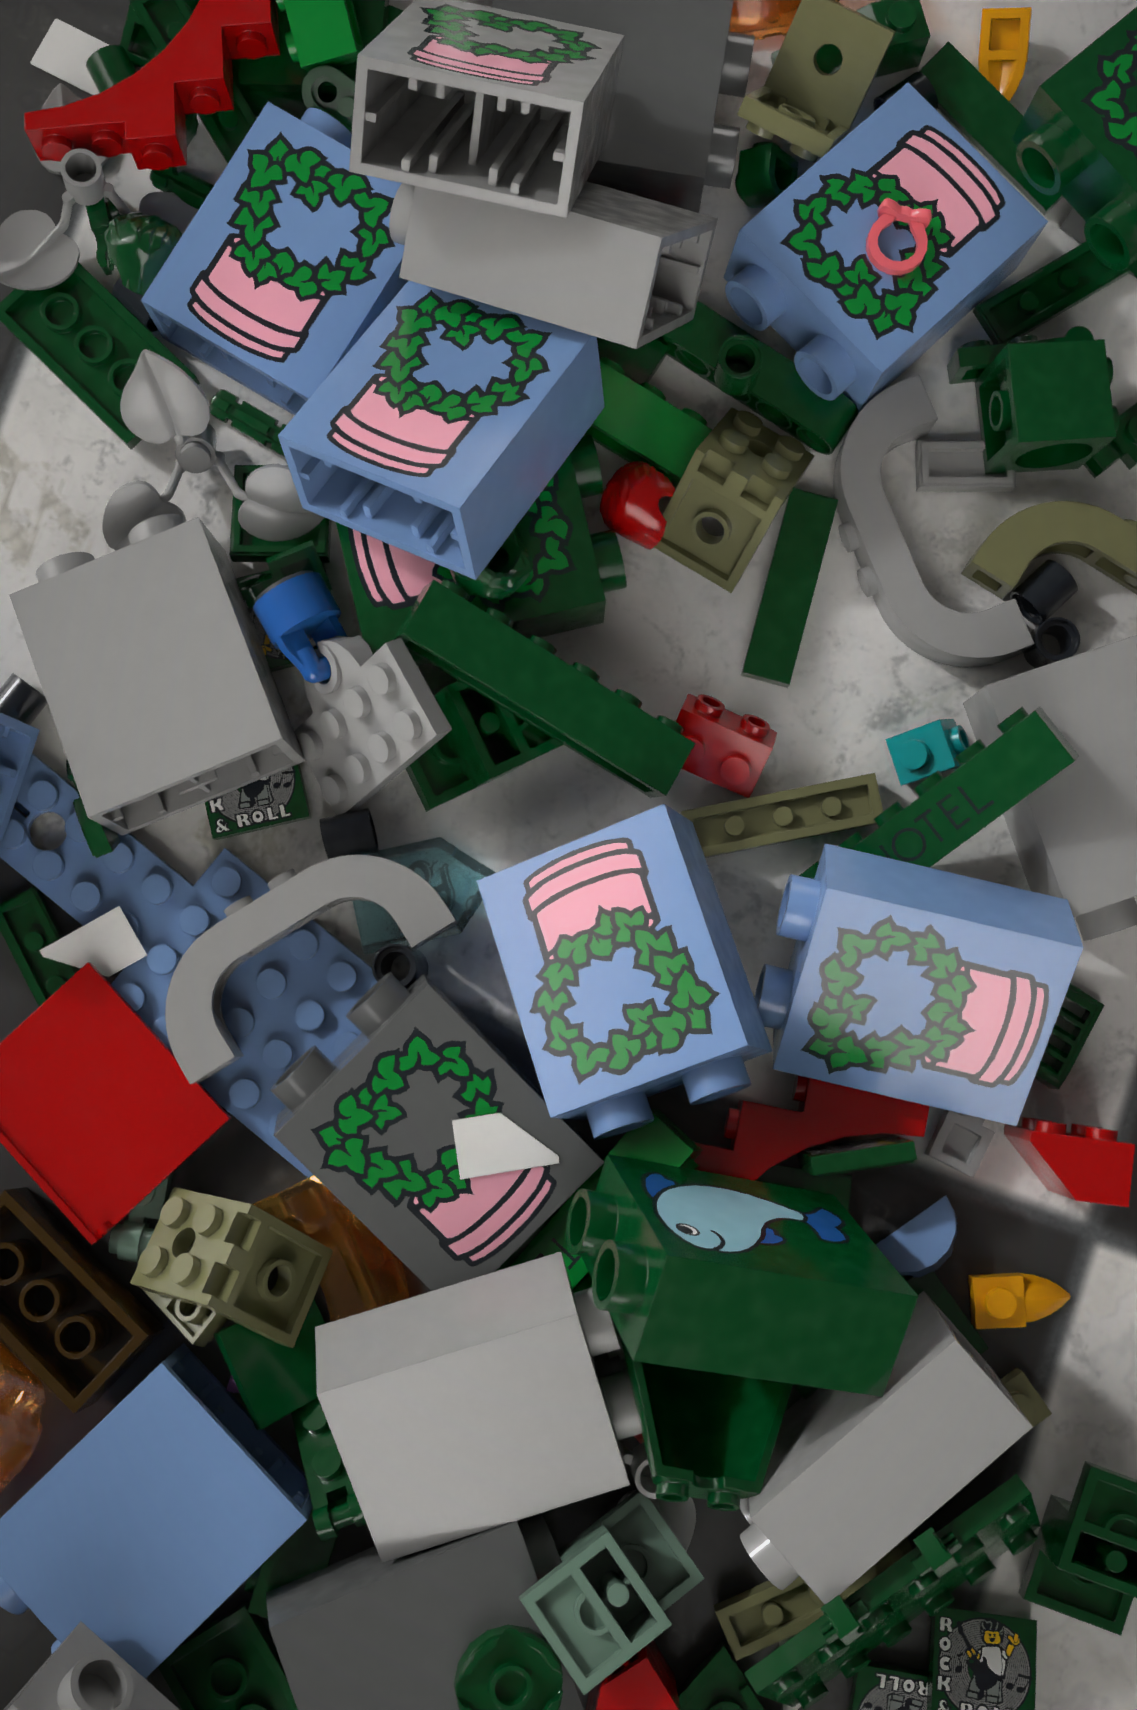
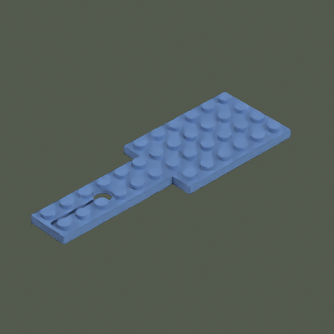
[0,753,377,1193]

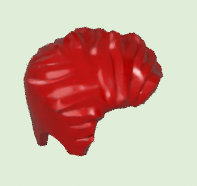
[600,461,675,550]

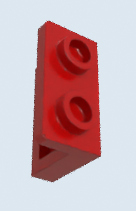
[676,694,777,798]

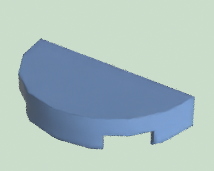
[876,1196,957,1277]

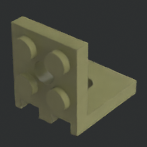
[737,0,896,162]
[654,407,815,593]
[130,1187,334,1348]

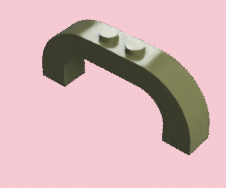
[961,501,1137,599]

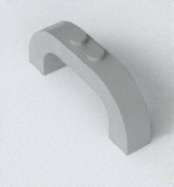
[833,374,1034,668]
[165,855,458,1085]

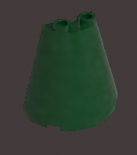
[619,1333,793,1511]

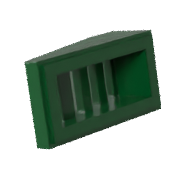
[1034,983,1105,1090]

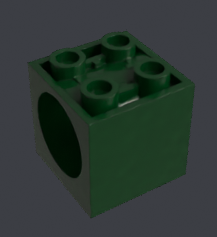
[975,339,1119,475]

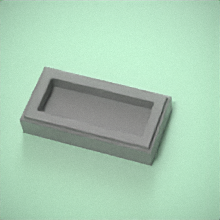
[915,440,1016,492]

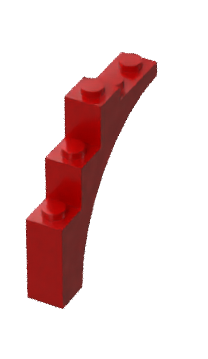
[24,0,280,170]
[694,1075,930,1181]

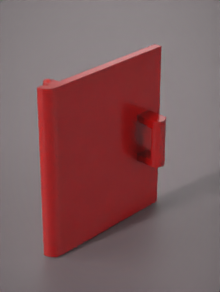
[0,962,231,1245]

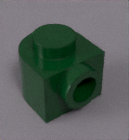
[735,141,799,209]

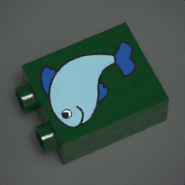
[566,1154,919,1397]

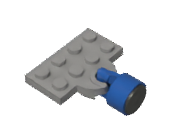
[253,570,452,815]

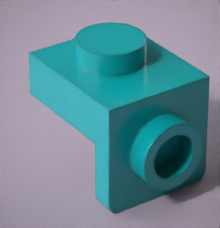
[885,719,970,786]

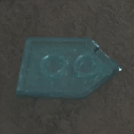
[353,837,496,955]

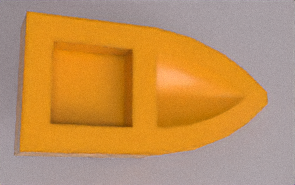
[978,7,1032,101]
[968,1273,1071,1329]

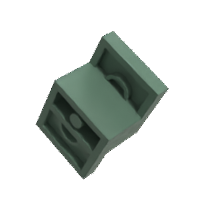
[519,1489,705,1695]

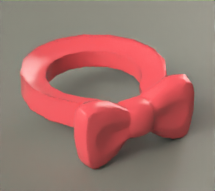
[866,198,932,276]

